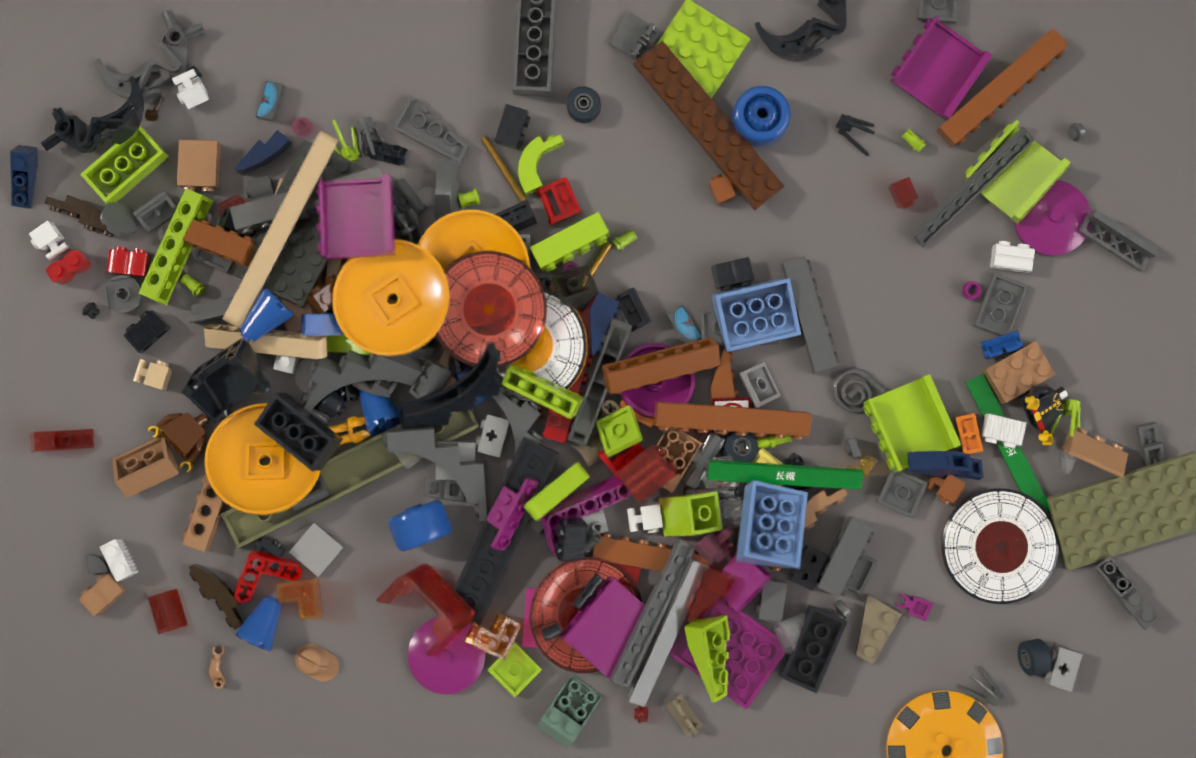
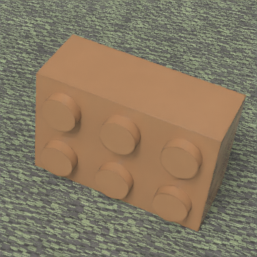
[981,341,1055,404]

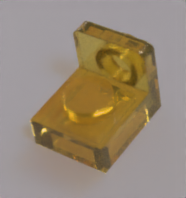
[846,455,878,479]

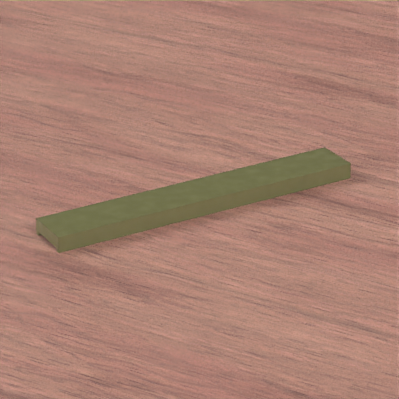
[221,410,480,549]

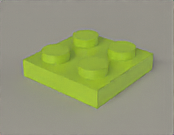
[596,405,643,457]
[488,642,542,697]

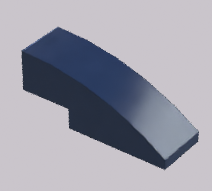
[234,130,292,174]

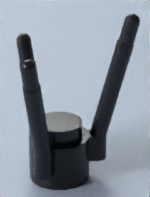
[836,114,875,156]

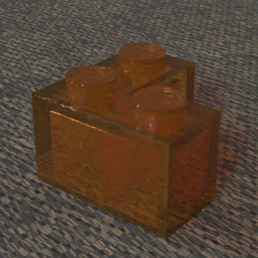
[276,578,323,620]
[464,613,522,660]

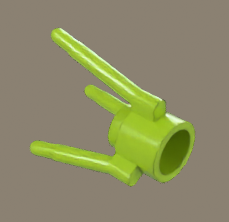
[326,120,360,162]
[1051,399,1081,437]

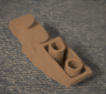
[804,489,848,531]

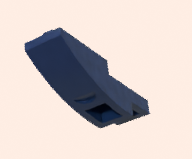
[907,451,983,480]

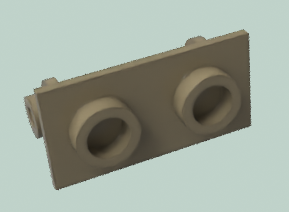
[666,694,703,737]

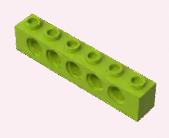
[139,188,213,305]

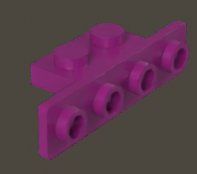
[486,478,539,550]

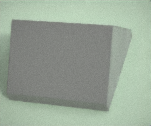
[738,362,781,408]

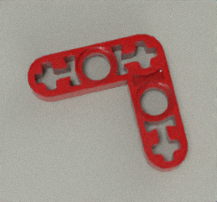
[234,551,302,603]

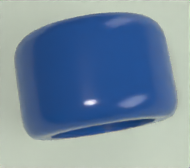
[732,86,791,147]
[388,500,452,552]

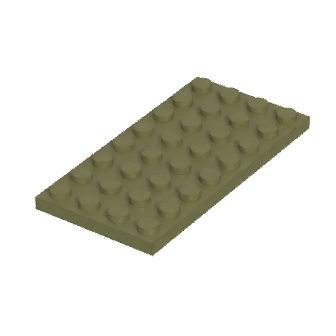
[1047,451,1196,571]

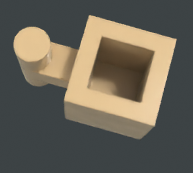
[133,359,173,391]

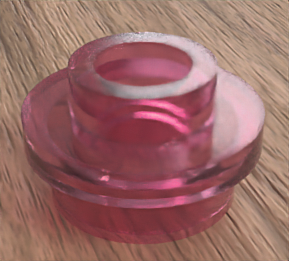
[292,117,312,137]

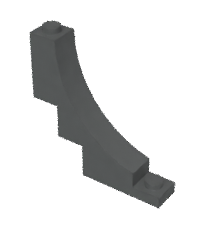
[383,426,487,521]

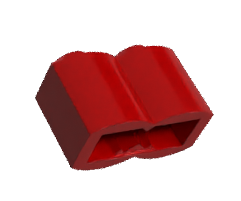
[106,246,151,277]
[45,250,92,284]

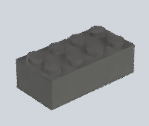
[815,516,874,598]

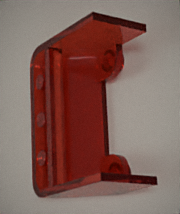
[376,564,474,657]

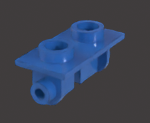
[980,331,1023,359]

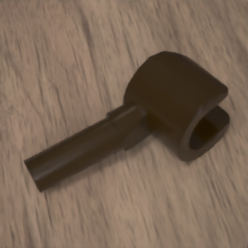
[145,96,164,121]

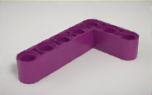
[541,476,633,561]

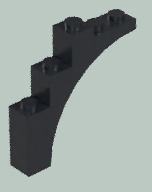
[399,342,503,429]

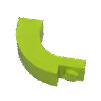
[518,134,564,196]

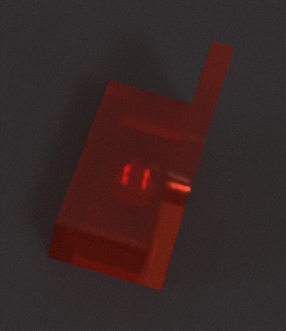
[148,589,187,635]

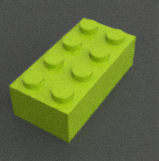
[80,125,169,204]
[530,212,609,273]

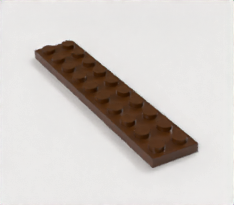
[633,41,785,211]

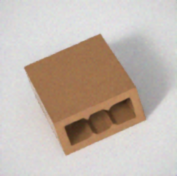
[177,140,221,192]

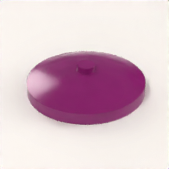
[1013,180,1091,256]
[620,343,695,419]
[408,616,485,694]

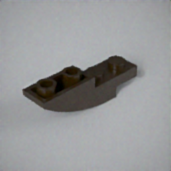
[45,195,114,238]
[189,564,244,630]

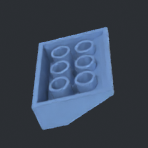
[711,277,801,352]
[736,480,808,569]

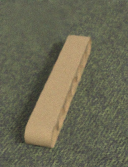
[203,324,328,359]

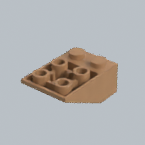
[639,427,703,493]

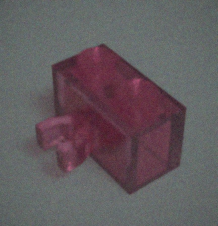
[694,527,734,565]

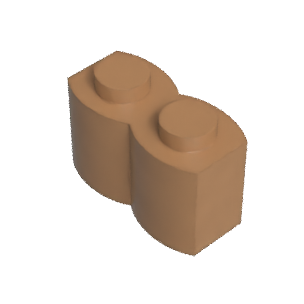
[79,573,127,617]

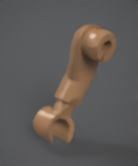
[209,645,225,689]

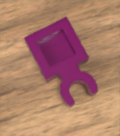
[895,594,933,621]

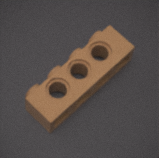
[182,474,226,552]

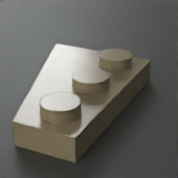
[855,595,902,665]

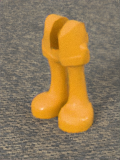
[327,416,371,445]

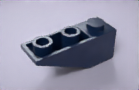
[10,145,38,208]
[589,292,621,356]

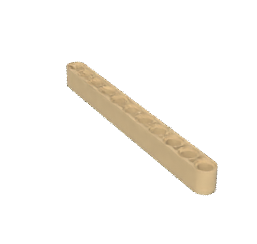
[223,131,339,328]

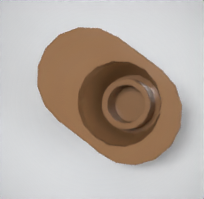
[295,643,339,682]

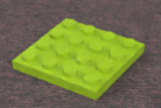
[657,0,751,99]

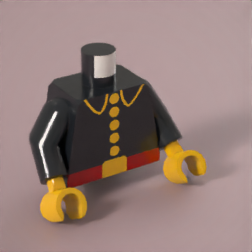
[1019,385,1068,445]

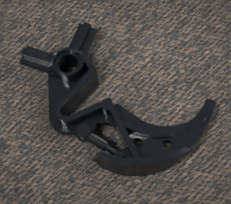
[754,0,847,62]
[41,76,144,153]

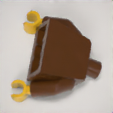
[148,412,209,472]

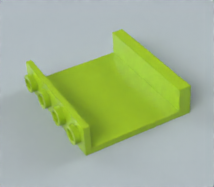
[964,120,1071,224]
[863,374,961,473]

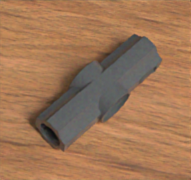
[682,431,726,489]

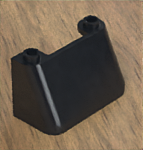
[182,338,271,423]

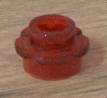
[634,705,648,724]

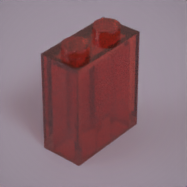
[616,444,678,504]

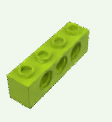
[501,364,584,419]

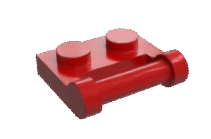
[535,177,582,226]
[598,442,649,480]

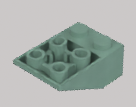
[536,674,603,749]

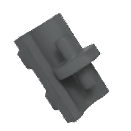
[394,209,425,244]

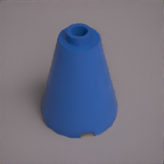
[240,288,294,342]
[358,389,401,436]
[234,595,282,652]

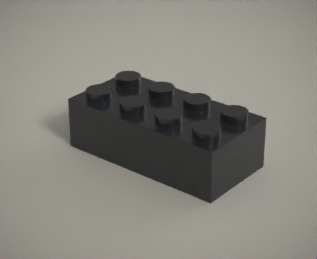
[254,393,343,472]
[779,604,848,694]

